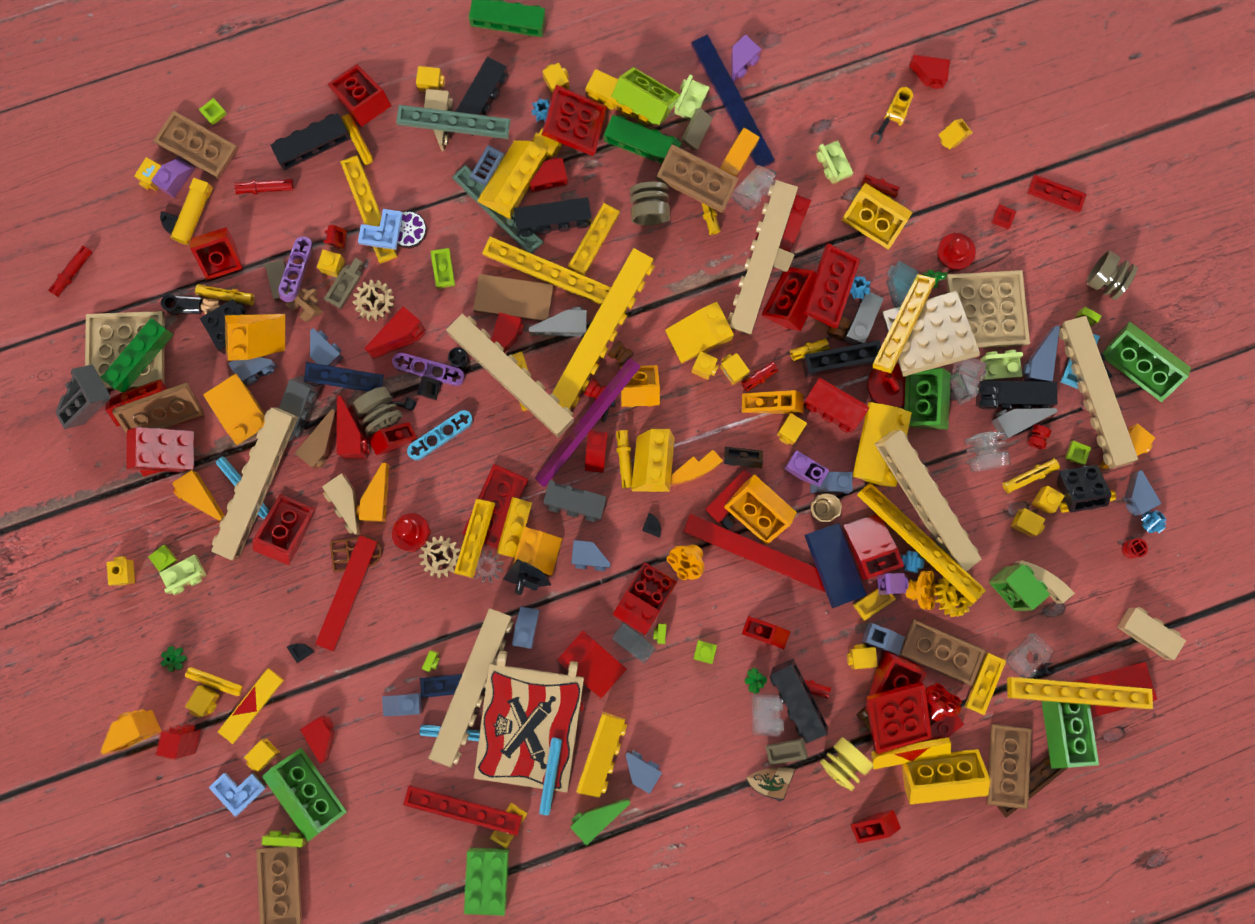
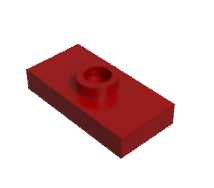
[927,716,965,741]

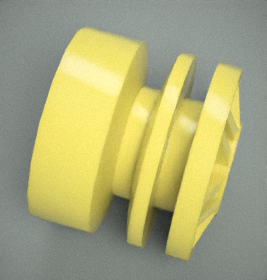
[820,737,874,791]

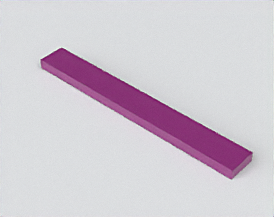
[535,358,640,487]

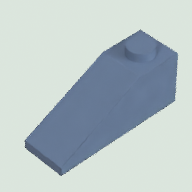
[1023,325,1060,382]

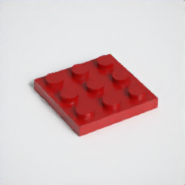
[541,85,607,156]
[866,682,932,754]

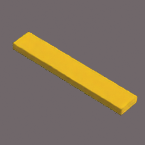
[340,155,397,264]
[872,274,935,373]

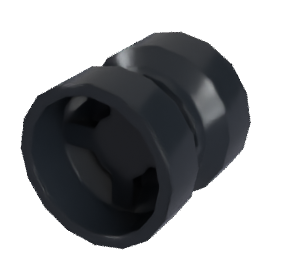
[448,347,469,369]
[978,387,998,409]

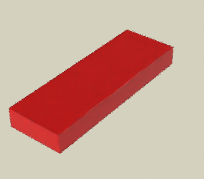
[1027,174,1087,213]
[705,469,752,523]

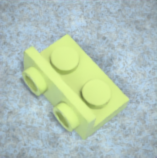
[674,75,709,120]
[816,141,853,184]
[980,350,1023,381]
[159,555,207,595]

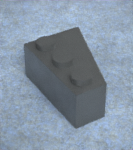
[55,364,111,429]
[279,375,324,441]
[543,480,607,523]

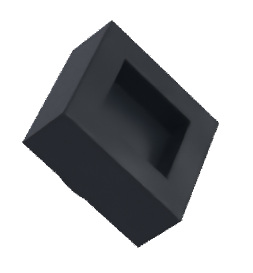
[417,376,441,400]

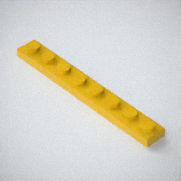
[482,237,611,305]
[857,483,986,604]
[1007,677,1153,709]

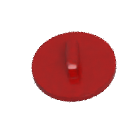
[867,363,906,407]

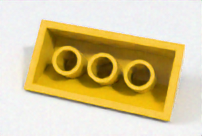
[477,141,547,219]
[853,402,912,487]
[577,712,627,797]
[901,749,991,804]

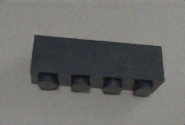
[455,56,509,136]
[270,113,351,171]
[514,197,592,237]
[801,340,881,378]
[975,381,1057,410]
[770,659,828,743]

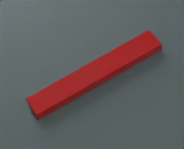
[315,535,378,651]
[403,785,523,836]

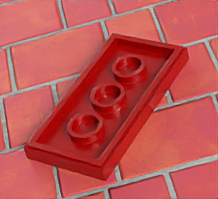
[803,243,861,328]
[462,464,529,549]
[1070,662,1158,718]

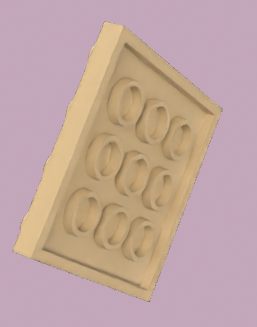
[946,270,1030,348]
[882,291,980,376]
[85,311,165,390]

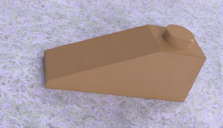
[295,409,337,470]

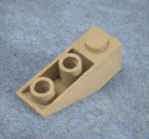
[424,89,453,151]
[322,473,361,535]

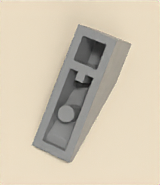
[844,292,884,345]
[529,307,587,337]
[992,408,1058,441]

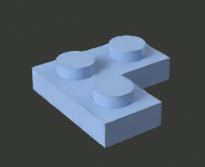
[358,209,403,250]
[209,773,267,817]

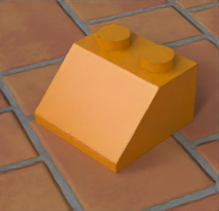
[620,365,660,407]
[513,527,562,576]

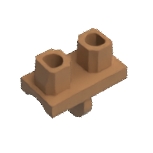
[286,288,323,322]

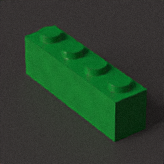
[469,0,546,37]
[604,115,682,164]
[100,318,174,393]

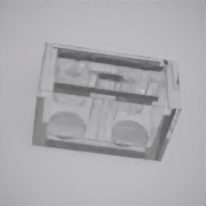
[731,165,777,212]
[950,358,987,405]
[751,693,784,736]

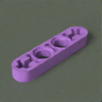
[278,237,312,302]
[392,353,465,386]

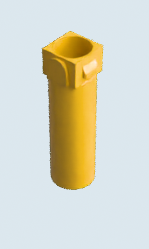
[170,178,213,245]

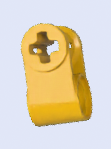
[884,87,913,126]

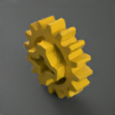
[934,576,973,617]

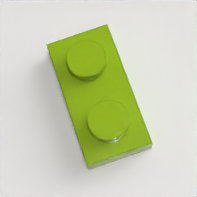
[430,248,455,289]
[262,831,307,847]

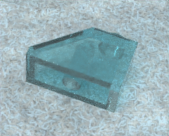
[886,261,919,308]

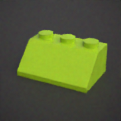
[611,67,681,125]

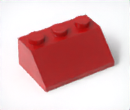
[761,267,816,331]
[804,377,870,433]

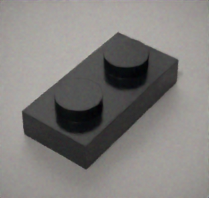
[724,446,763,468]

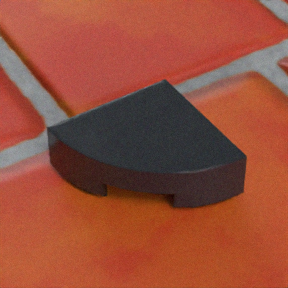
[160,211,178,234]
[642,513,661,538]
[287,644,315,663]

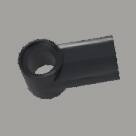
[161,294,203,315]

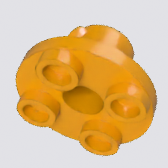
[667,544,704,580]
[905,571,938,610]

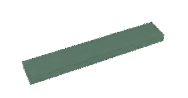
[396,105,511,139]
[452,165,543,254]

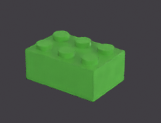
[988,564,1051,611]
[464,847,509,916]

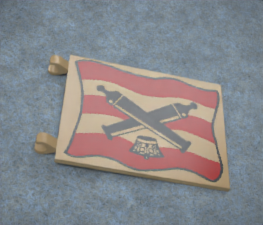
[474,651,584,792]

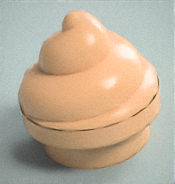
[201,298,221,315]

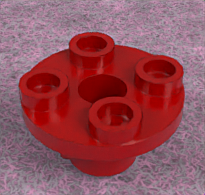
[937,233,976,271]
[392,513,431,552]
[925,683,962,721]

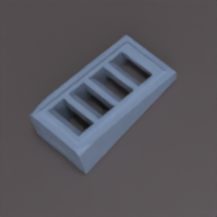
[470,145,505,186]

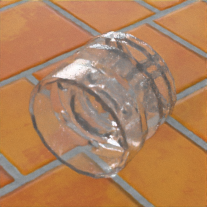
[964,431,1012,472]

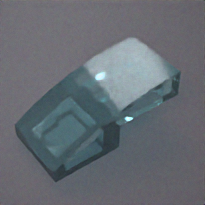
[611,623,656,663]

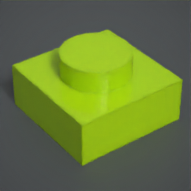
[199,98,227,126]
[1075,307,1102,327]
[1065,441,1091,466]
[148,545,178,572]
[653,624,666,644]
[693,640,717,664]
[422,650,440,672]

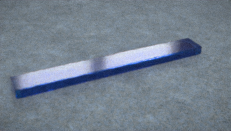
[691,34,775,170]

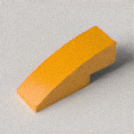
[720,128,760,177]
[670,450,723,486]

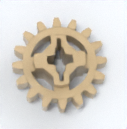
[353,280,395,322]
[419,536,461,578]

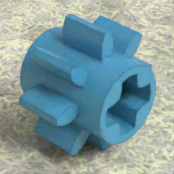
[531,98,549,122]
[849,275,871,299]
[1141,510,1167,533]
[901,551,925,573]

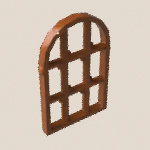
[330,537,382,572]

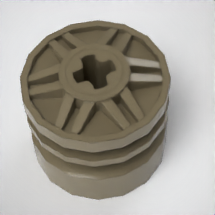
[629,182,671,226]
[1086,250,1138,300]
[351,387,403,436]

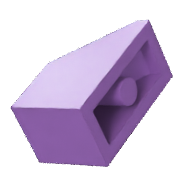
[151,157,195,198]
[877,573,908,595]

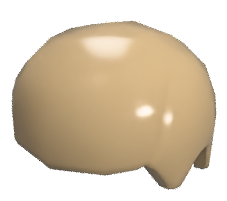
[810,493,842,522]

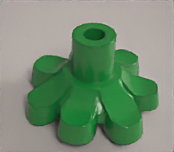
[922,270,948,288]
[161,646,187,672]
[745,668,767,694]

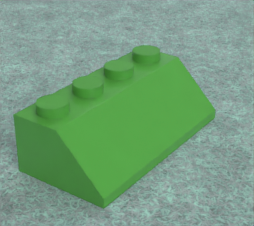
[1102,321,1191,402]
[1041,701,1099,769]
[262,748,347,841]

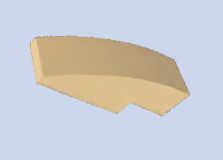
[1013,560,1075,604]

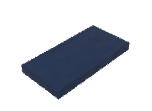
[804,523,866,608]

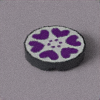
[397,211,427,249]

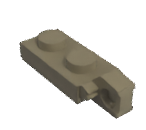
[324,258,364,310]

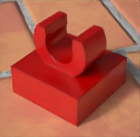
[323,225,347,249]

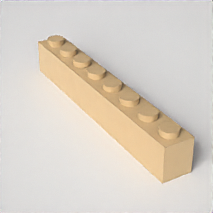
[727,180,798,335]
[446,314,574,438]
[1059,316,1138,469]
[211,408,298,561]
[875,430,981,571]
[428,608,514,767]

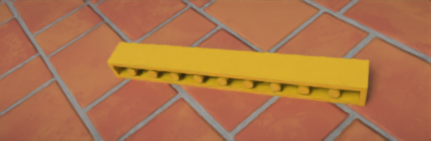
[552,248,655,411]

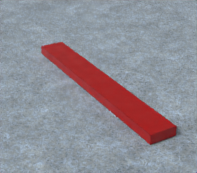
[683,514,826,593]

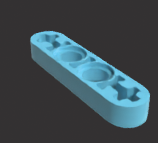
[407,410,473,460]

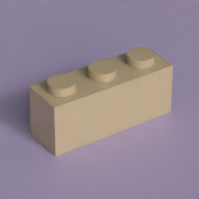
[1117,607,1186,660]

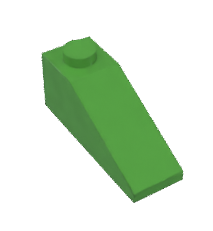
[570,798,631,845]

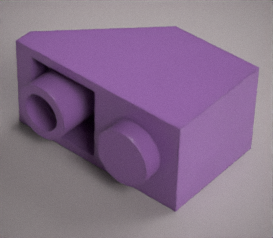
[731,34,761,81]
[784,450,830,487]

